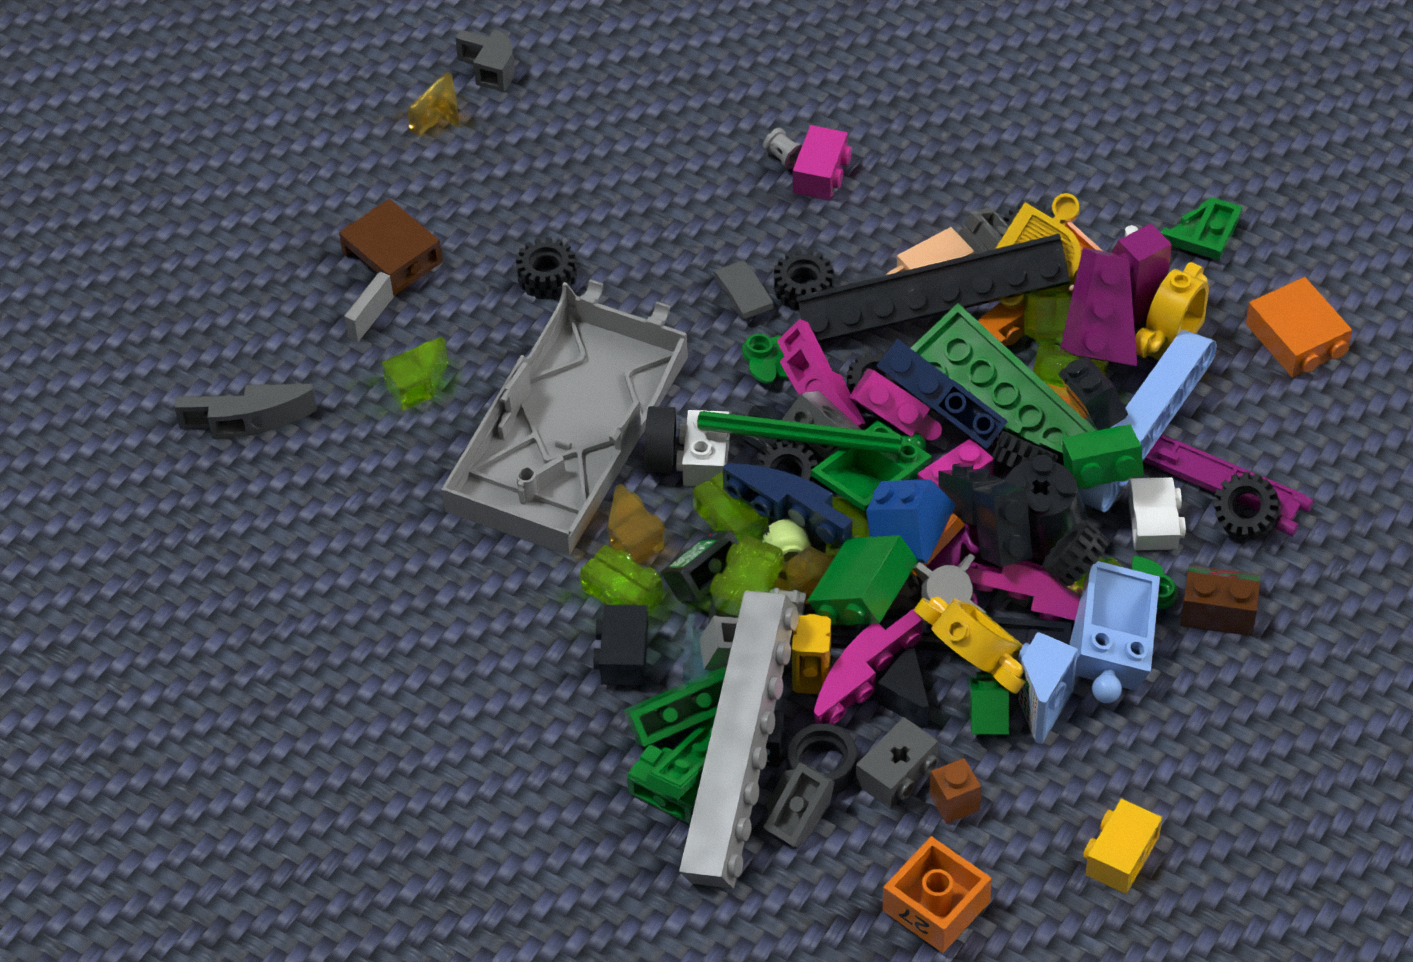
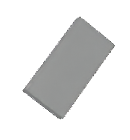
[344,272,393,342]

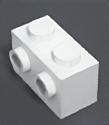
[676,410,730,487]

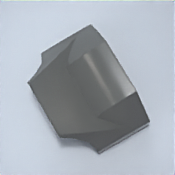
[763,762,835,847]

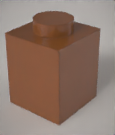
[930,758,981,824]

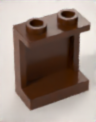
[339,198,443,296]

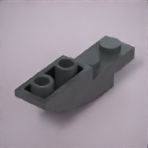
[175,383,317,439]

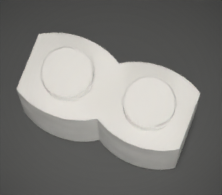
[1128,478,1186,550]

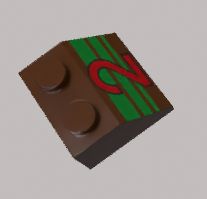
[1180,565,1260,636]

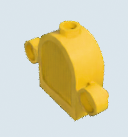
[995,193,1082,308]
[1135,262,1209,360]
[914,596,1026,694]

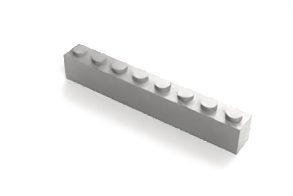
[679,591,799,889]

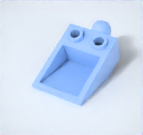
[1070,561,1160,703]

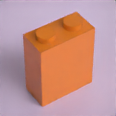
[1246,277,1352,378]

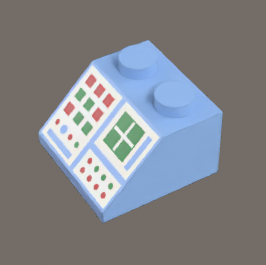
[1017,632,1078,744]

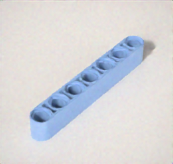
[1078,330,1217,512]

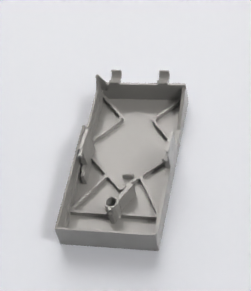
[441,280,688,556]

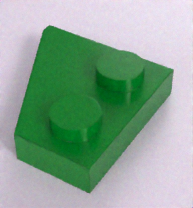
[1161,197,1243,261]

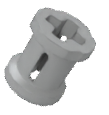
[763,128,802,169]

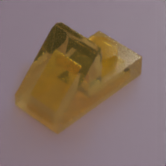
[407,72,460,136]

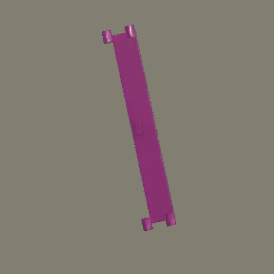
[1143,434,1314,537]

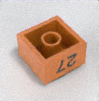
[883,836,992,953]

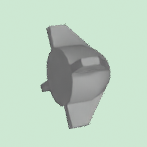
[913,554,986,625]

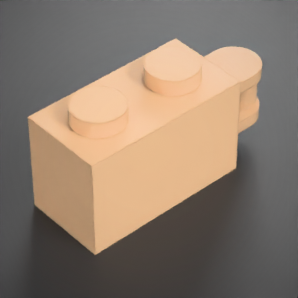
[886,227,975,275]

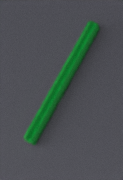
[697,411,903,454]

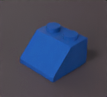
[866,479,956,564]

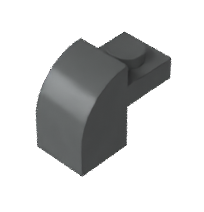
[455,29,515,92]

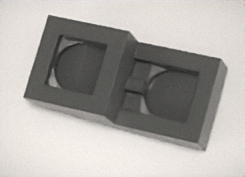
[714,260,774,319]

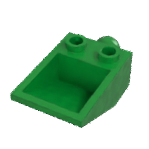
[810,421,932,512]

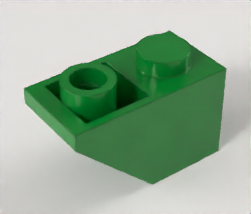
[968,671,1009,734]

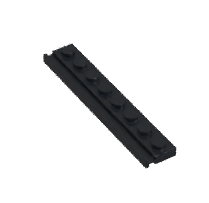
[797,234,1071,343]

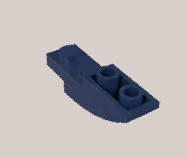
[877,339,1008,449]
[723,463,852,548]

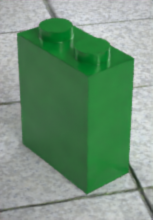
[807,535,918,625]

